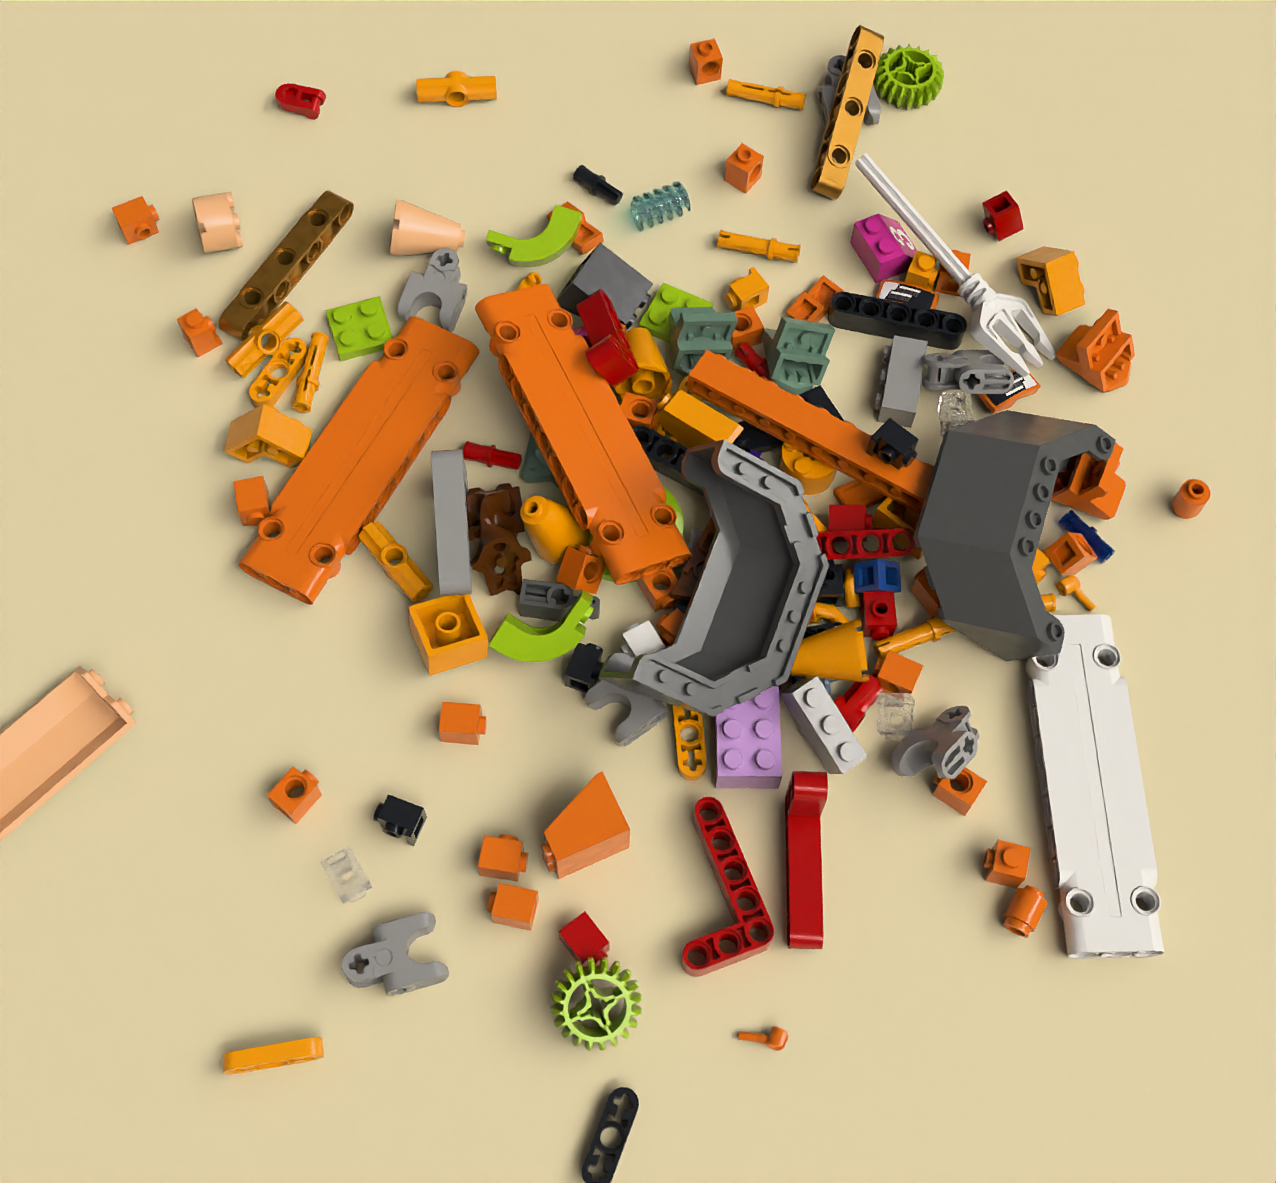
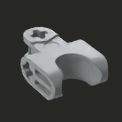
[817,55,881,127]
[398,248,467,332]
[922,350,1014,394]
[584,680,669,746]
[892,705,979,779]
[342,912,449,996]

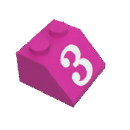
[850,213,917,283]

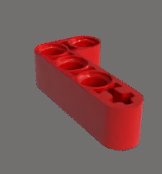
[576,289,639,387]

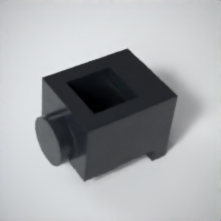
[866,418,919,470]
[816,560,845,607]
[564,643,604,693]
[373,794,427,846]

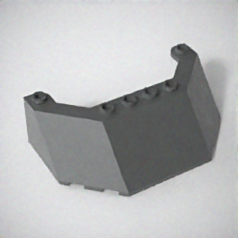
[913,410,1116,662]
[599,439,829,717]

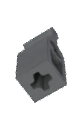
[518,579,600,622]

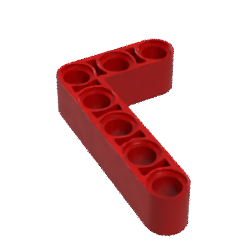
[816,527,916,560]
[785,771,828,949]
[681,796,774,977]

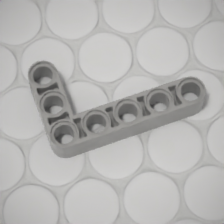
[431,449,472,596]

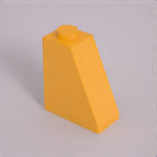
[653,389,744,448]

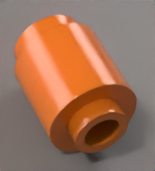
[1172,479,1211,519]
[1003,885,1047,938]

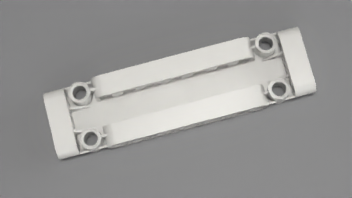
[1025,614,1164,959]

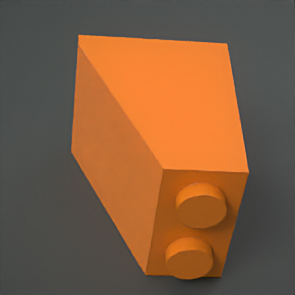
[541,771,630,879]

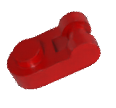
[275,83,326,120]

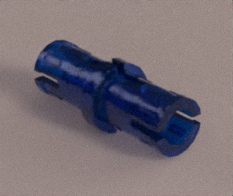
[1059,510,1115,564]

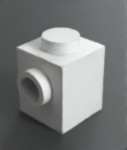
[620,620,665,658]

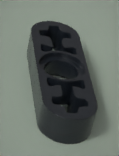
[582,1087,639,1183]

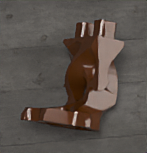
[466,483,532,596]

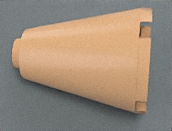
[389,200,465,256]

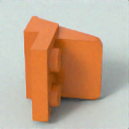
[1056,308,1135,393]
[1051,442,1126,520]

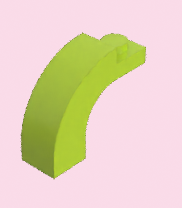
[486,204,582,267]
[488,590,594,662]

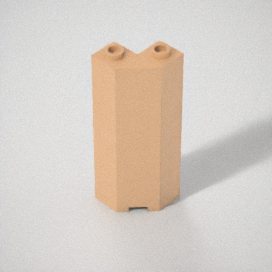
[0,666,136,841]

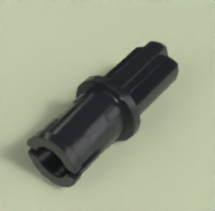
[573,165,623,205]

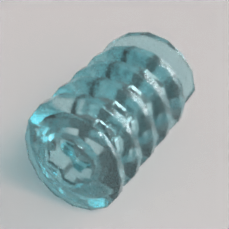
[630,181,691,231]

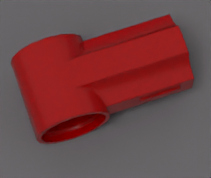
[834,673,884,732]

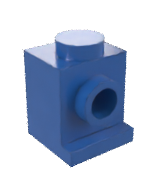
[853,559,901,594]

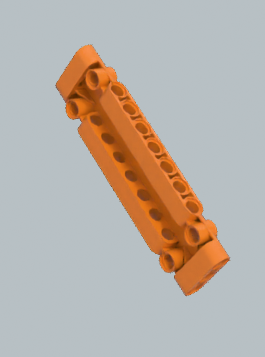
[475,284,692,585]
[238,316,480,605]

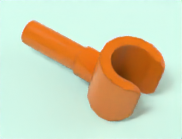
[739,1026,788,1051]

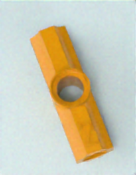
[416,71,497,107]
[225,301,304,379]
[358,521,434,603]

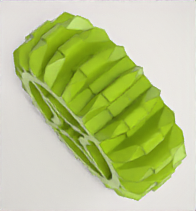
[874,44,944,110]
[550,957,642,1051]

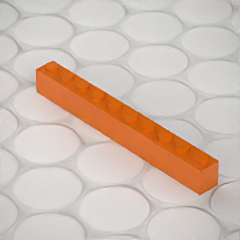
[687,350,934,514]

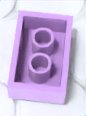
[714,686,782,789]

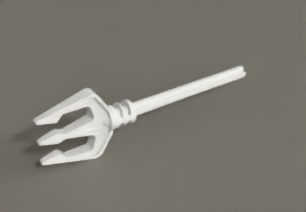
[855,153,1056,378]

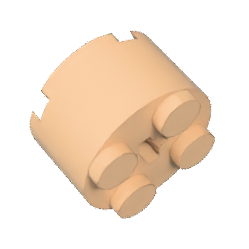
[192,192,243,253]

